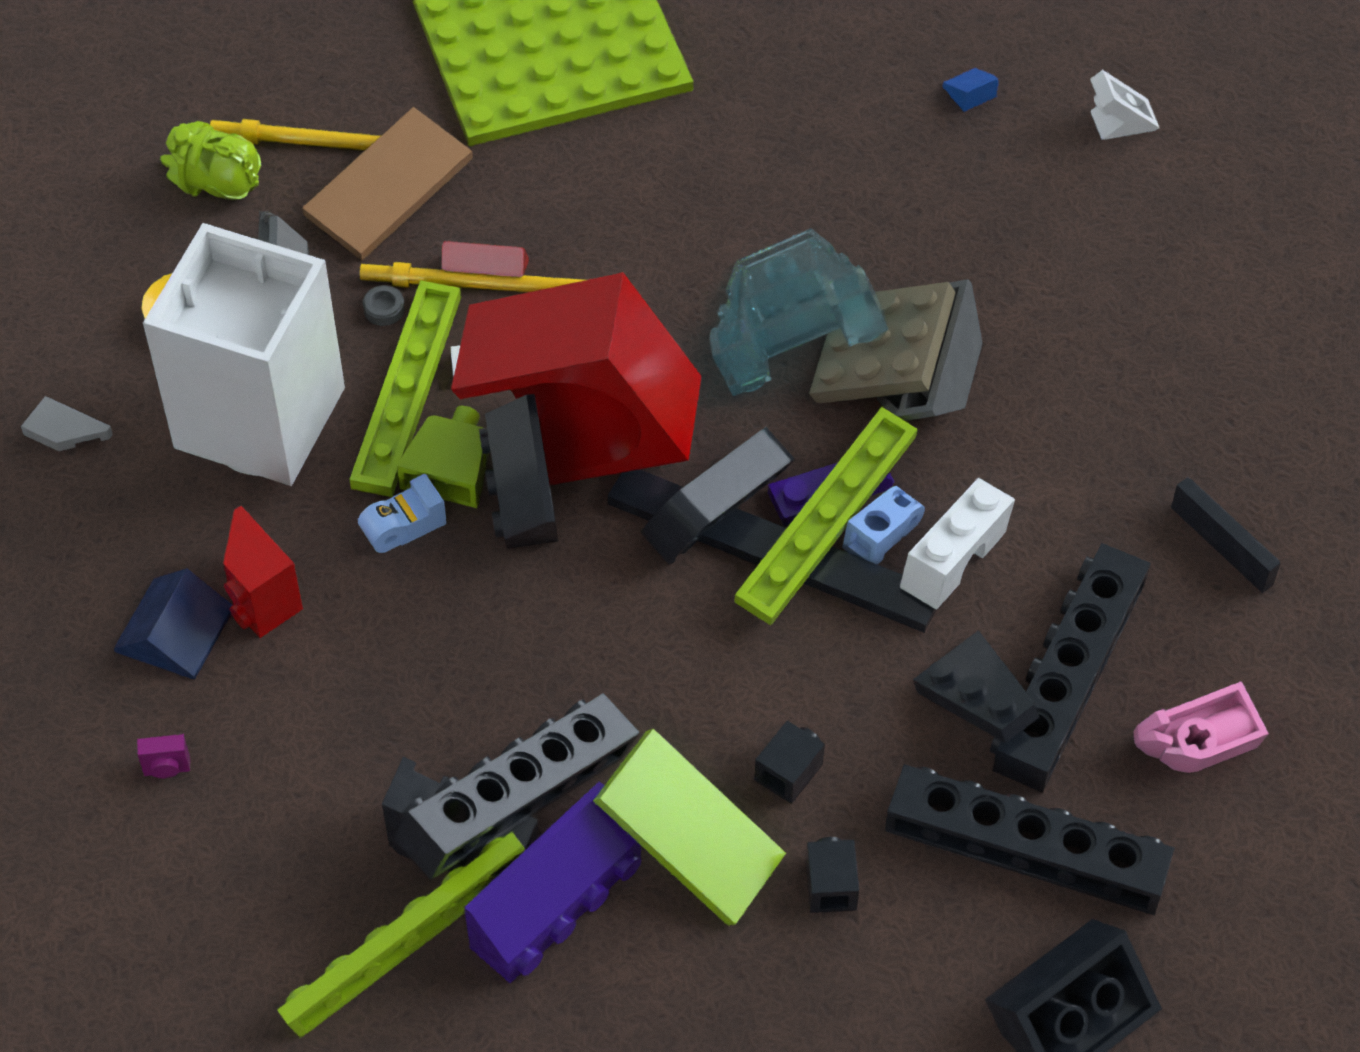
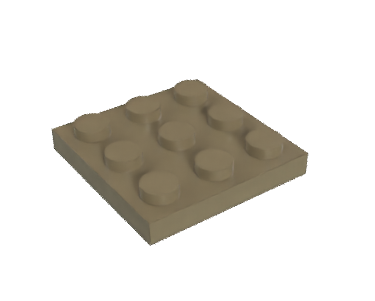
[809,282,956,403]

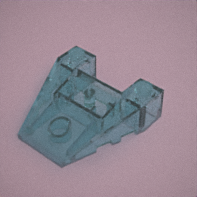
[709,228,889,396]

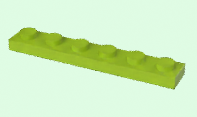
[350,280,461,497]
[734,407,918,626]
[278,832,525,1038]

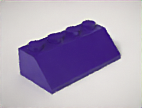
[464,781,641,983]

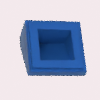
[942,68,999,111]

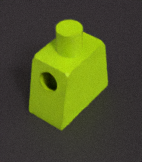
[397,406,488,508]

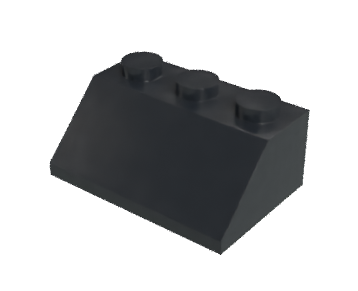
[479,394,558,549]
[985,919,1162,1052]

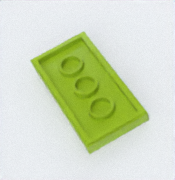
[593,729,786,926]

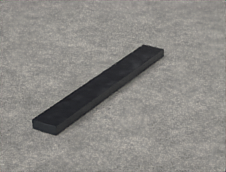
[607,469,936,633]

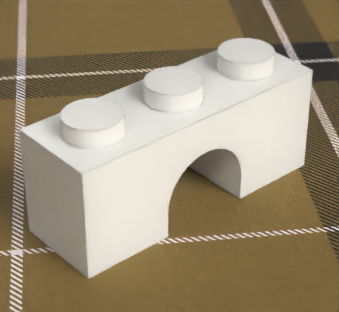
[900,478,1015,610]

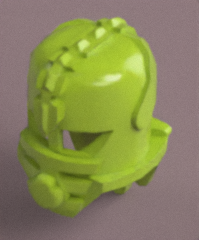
[160,121,261,200]

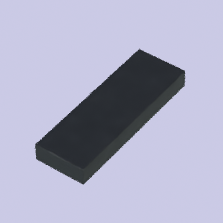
[1171,477,1281,593]

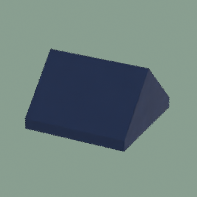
[114,568,233,680]

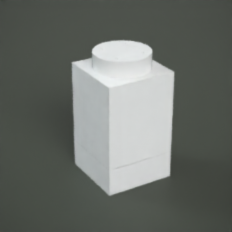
[143,223,345,486]

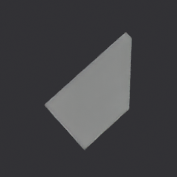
[21,396,113,451]

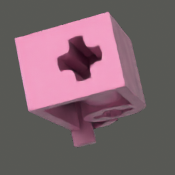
[1134,681,1269,773]

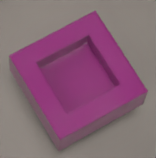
[137,734,190,779]

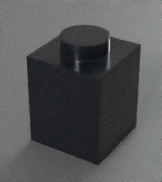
[754,721,825,804]
[805,837,859,913]

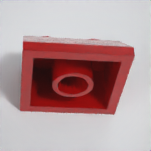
[223,506,303,638]

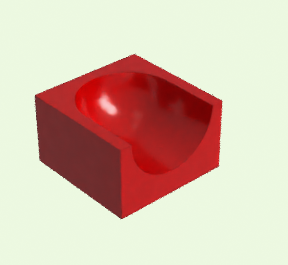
[451,272,702,485]

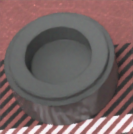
[363,286,405,326]

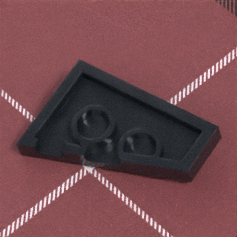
[913,630,1039,743]

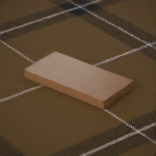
[302,107,473,260]

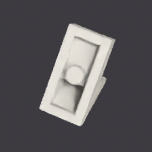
[1090,70,1159,140]

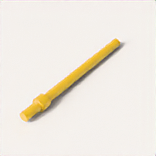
[210,119,381,150]
[360,262,584,292]

